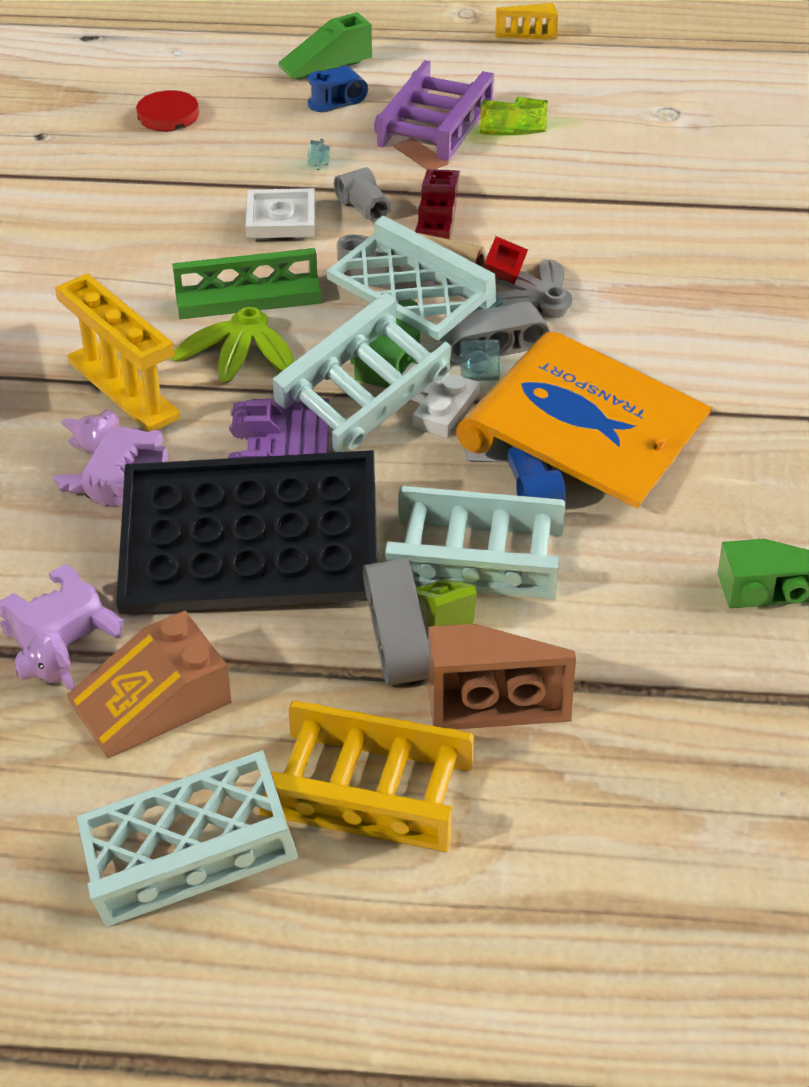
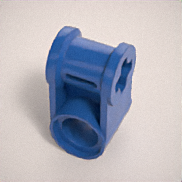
[308,66,368,112]

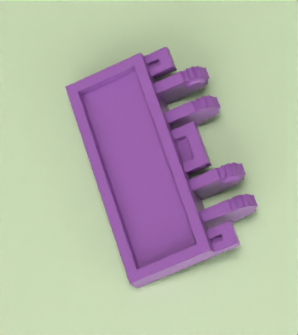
[228,398,329,458]

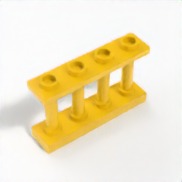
[55,273,181,432]
[259,700,474,853]

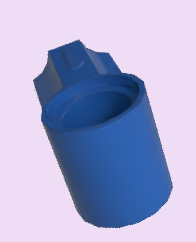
[508,447,566,501]

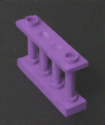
[374,60,494,161]

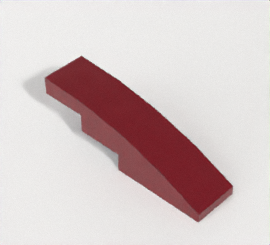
[415,169,460,239]

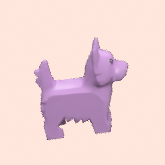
[53,409,169,508]
[0,564,124,690]

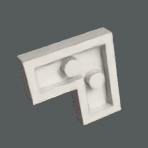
[402,363,480,438]

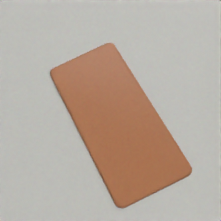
[393,138,449,170]

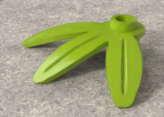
[171,307,295,383]

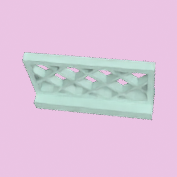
[326,215,496,340]
[77,750,299,927]

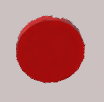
[136,90,199,132]

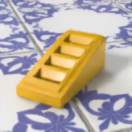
[495,3,558,40]

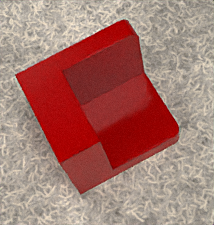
[482,236,529,284]

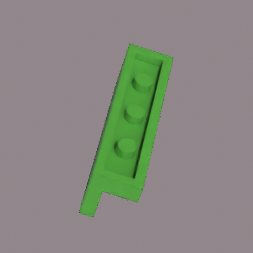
[172,248,322,320]

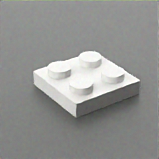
[245,188,315,240]

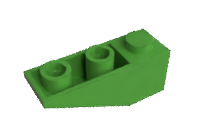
[279,12,372,79]
[717,539,809,609]

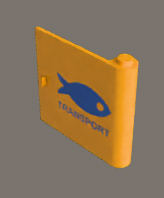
[456,331,713,509]

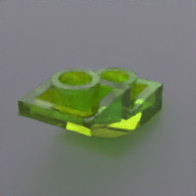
[480,97,548,136]

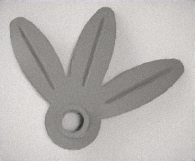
[473,259,572,318]

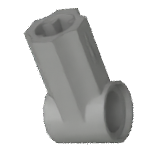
[334,167,391,224]

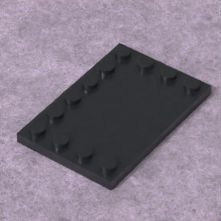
[116,450,378,614]

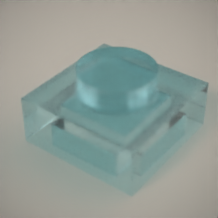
[459,340,501,381]

